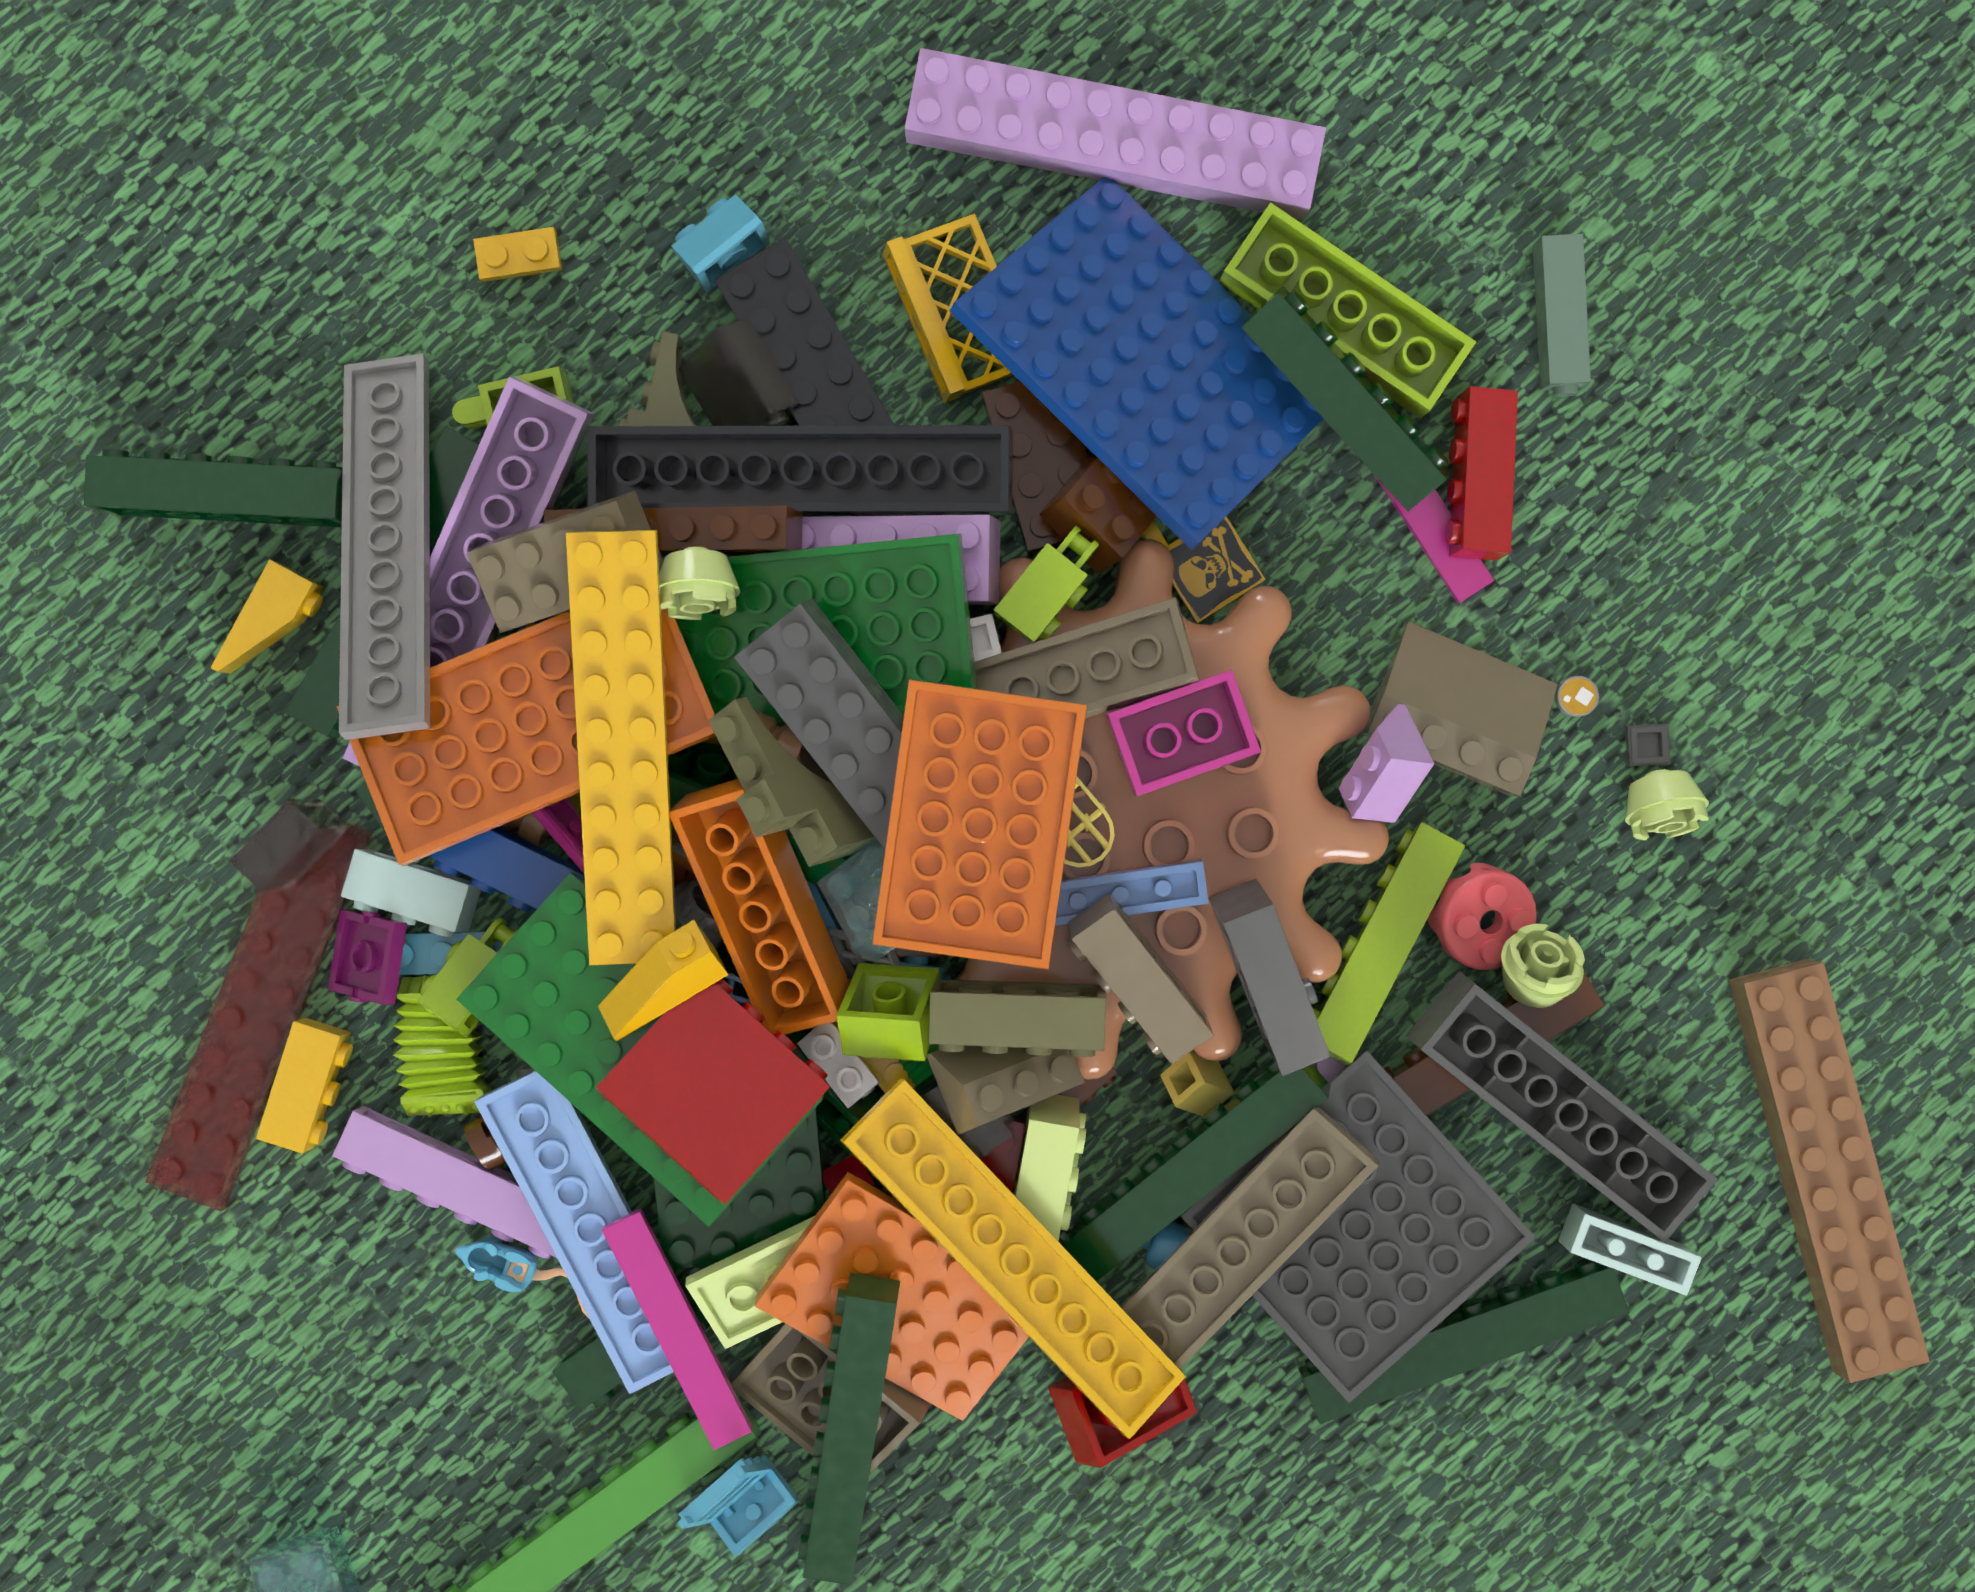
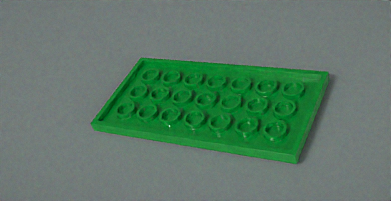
[676,533,977,724]
[456,872,824,1227]

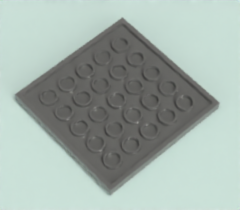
[1181,1049,1537,1403]

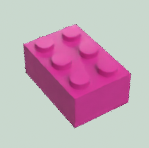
[1105,670,1261,796]

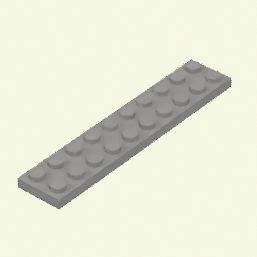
[339,353,430,740]

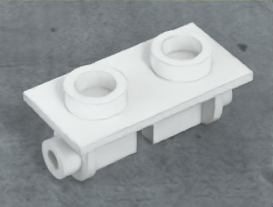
[797,1022,880,1109]

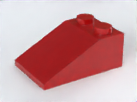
[1048,1369,1197,1468]

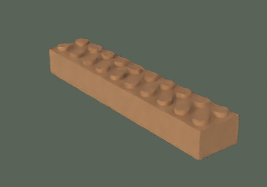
[1729,959,1930,1383]

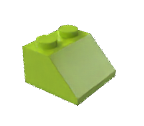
[836,963,940,1061]

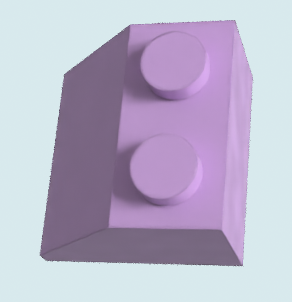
[1339,704,1434,823]

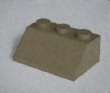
[927,1045,1085,1135]

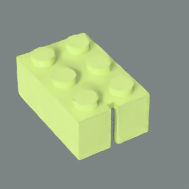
[1013,1094,1086,1241]

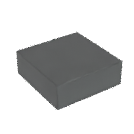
[1625,724,1671,766]

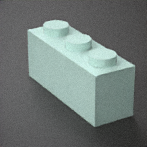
[341,849,481,937]
[1558,1204,1702,1296]

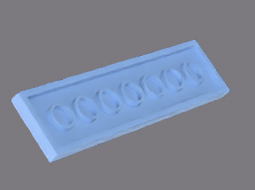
[475,1070,674,1394]

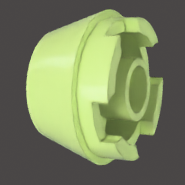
[659,547,740,620]
[1625,769,1709,840]
[1501,924,1585,1008]

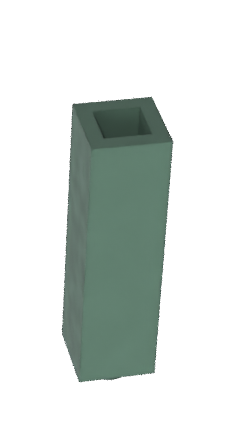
[1533,234,1591,397]

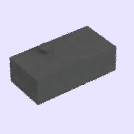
[1209,879,1331,1076]

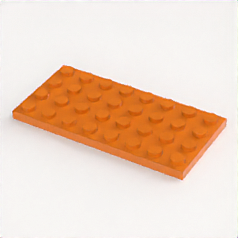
[336,608,716,866]

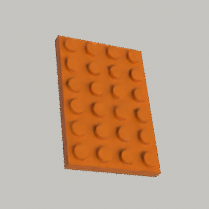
[872,679,1087,969]
[755,1172,1029,1421]

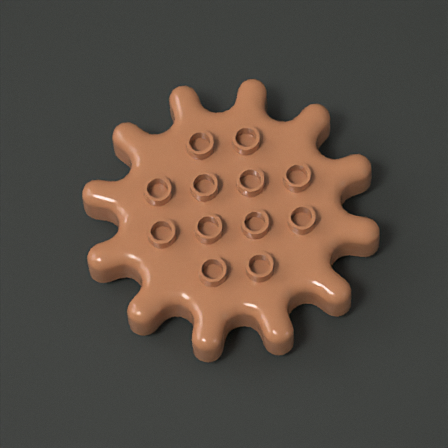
[866,539,1389,1080]

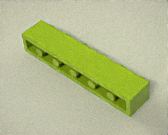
[1312,822,1466,1066]

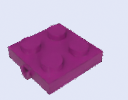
[328,909,407,1005]

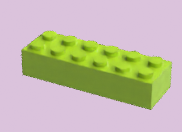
[1219,202,1476,419]

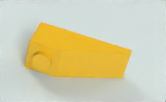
[211,559,324,674]
[598,920,729,1042]

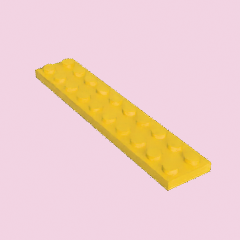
[566,530,676,965]
[840,1079,1186,1439]

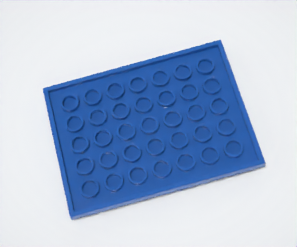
[949,177,1324,550]

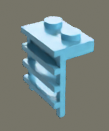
[678,1455,800,1556]

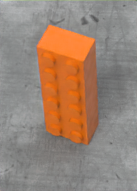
[670,779,850,1035]

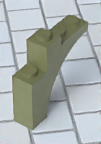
[619,331,696,426]
[708,697,879,867]

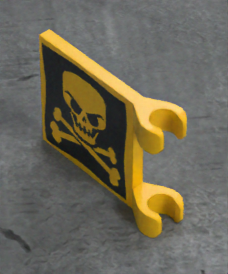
[1141,516,1266,623]

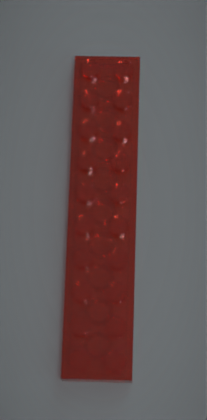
[145,803,373,1212]

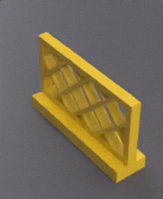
[882,213,1013,403]

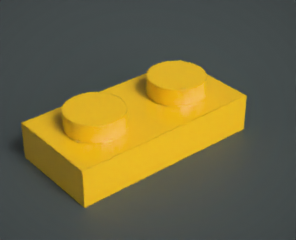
[473,227,562,282]

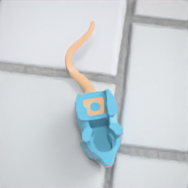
[455,1235,589,1318]

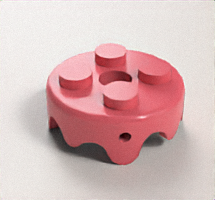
[1427,863,1537,970]

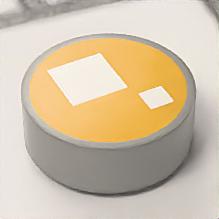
[1555,676,1599,717]

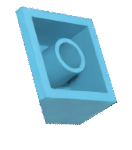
[671,194,770,293]

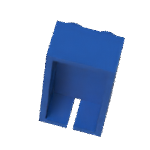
[429,827,585,912]

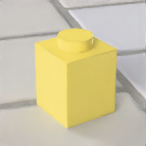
[1160,1051,1234,1116]

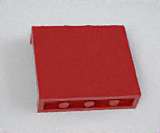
[596,979,830,1205]

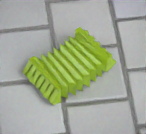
[393,974,492,1117]

